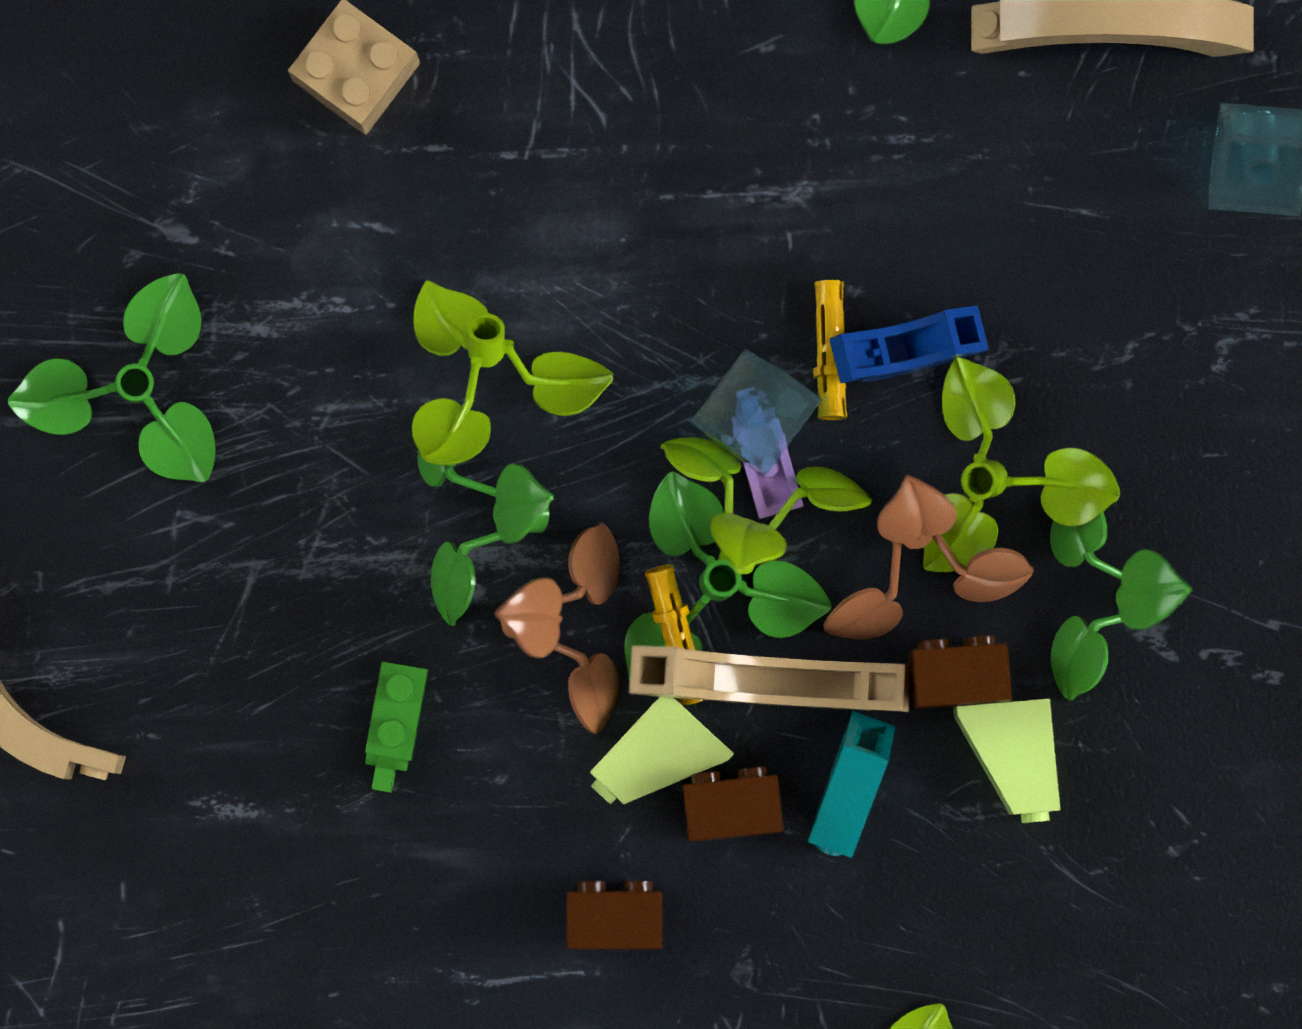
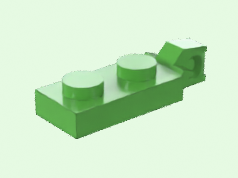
[365,662,428,793]

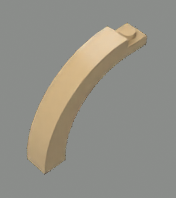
[971,0,1254,57]
[629,646,911,712]
[0,680,126,780]

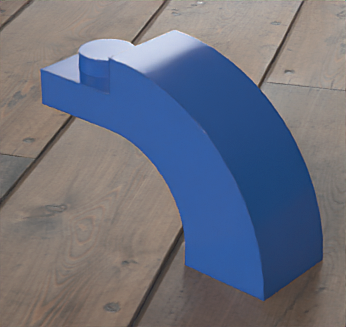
[829,305,989,383]

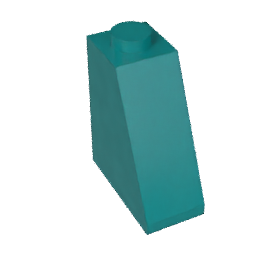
[808,711,896,858]

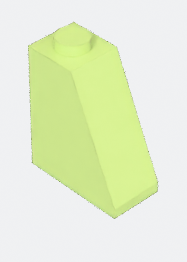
[590,697,734,804]
[953,699,1060,823]

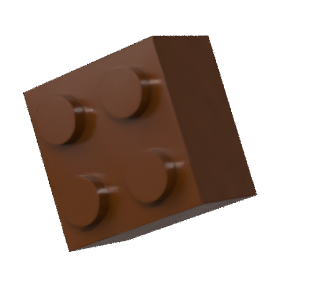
[907,636,1012,710]
[683,767,783,841]
[567,881,662,949]

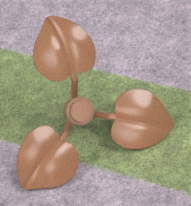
[823,476,1034,640]
[495,523,620,734]

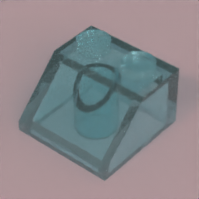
[1209,103,1302,217]
[690,349,822,478]

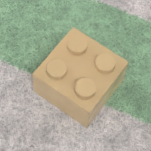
[288,0,420,135]

